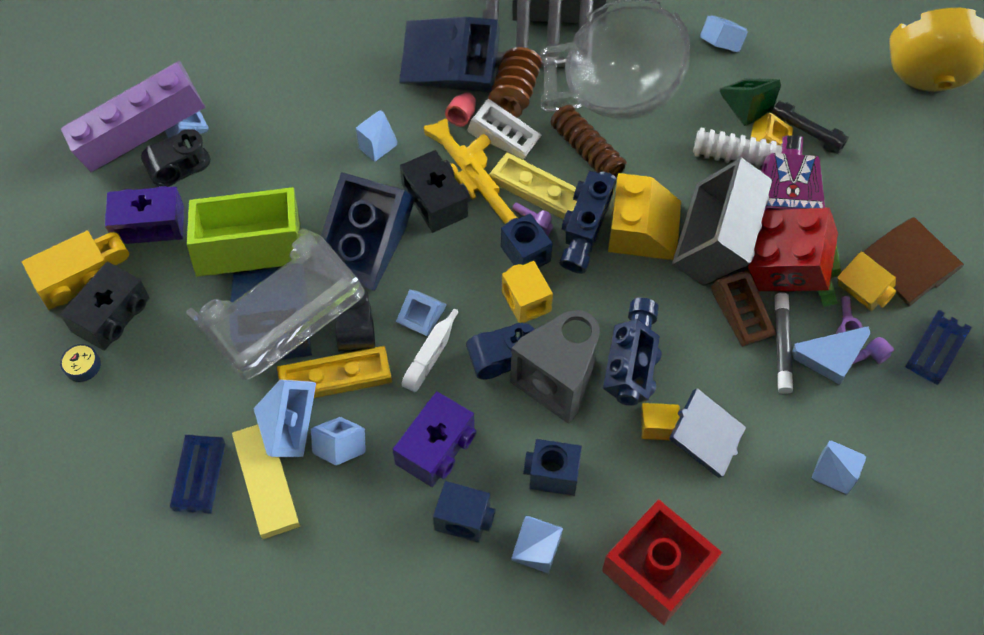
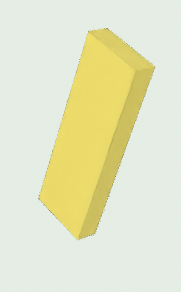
[489,152,577,220]
[232,424,300,540]

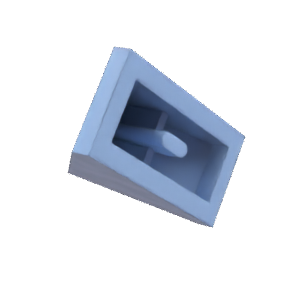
[792,326,870,385]
[253,380,316,457]

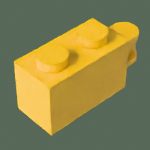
[21,230,129,310]

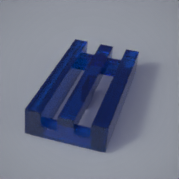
[905,310,972,385]
[170,435,225,514]

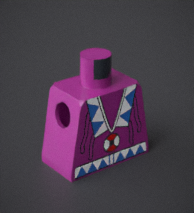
[761,135,825,211]

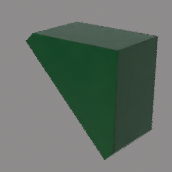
[720,78,781,126]

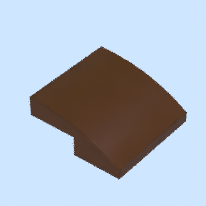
[863,217,964,307]

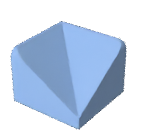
[700,15,748,52]
[356,110,397,162]
[311,417,366,466]
[812,441,866,495]
[511,516,563,574]

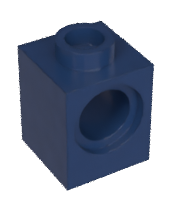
[500,213,553,268]
[523,439,582,496]
[433,481,496,543]

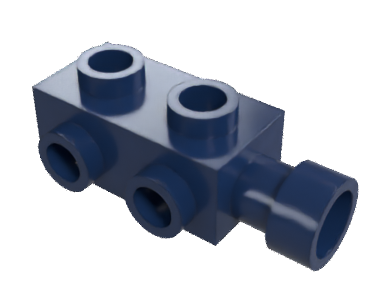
[559,170,617,274]
[603,298,662,406]

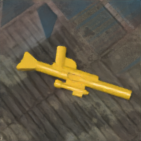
[423,118,517,224]

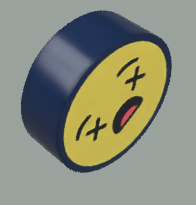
[60,344,101,382]

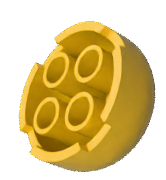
[889,8,984,91]

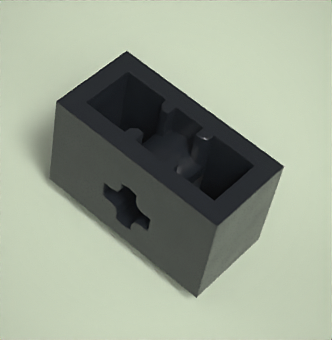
[400,150,471,233]
[60,261,149,351]

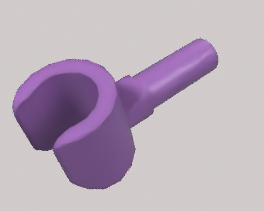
[512,202,553,236]
[836,296,863,334]
[853,337,894,364]

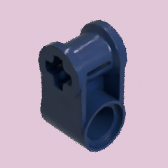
[466,323,535,380]

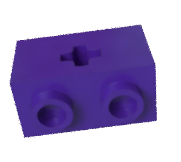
[105,186,184,244]
[392,391,477,488]

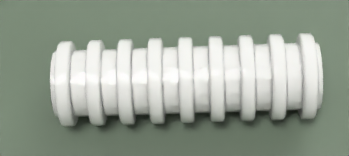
[693,127,782,168]

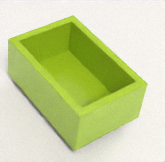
[187,187,302,277]

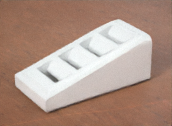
[467,99,541,159]

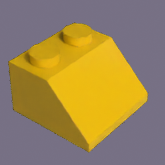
[608,173,681,260]

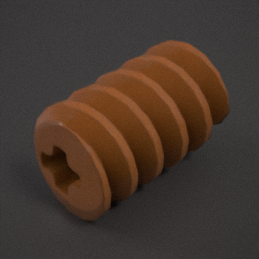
[489,47,542,118]

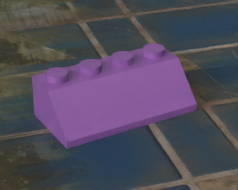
[61,61,205,172]

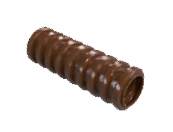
[551,104,627,178]

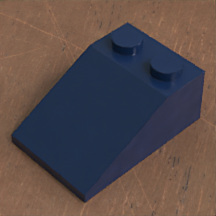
[310,172,415,291]

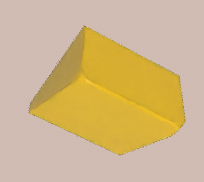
[750,112,793,146]
[641,403,680,440]

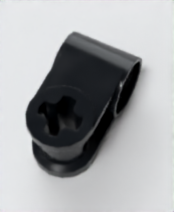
[141,129,211,187]
[335,280,375,352]

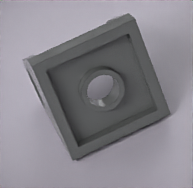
[510,310,600,424]

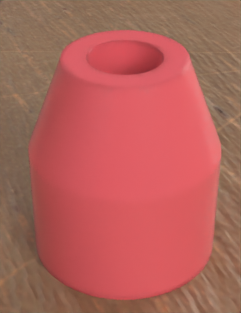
[445,92,476,127]

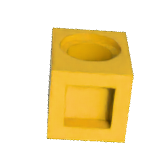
[837,251,897,312]
[502,261,553,323]

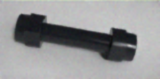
[772,101,849,154]

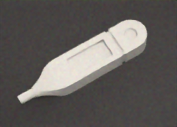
[402,309,458,393]

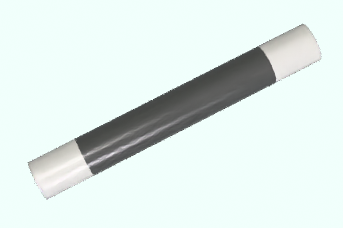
[774,293,793,394]

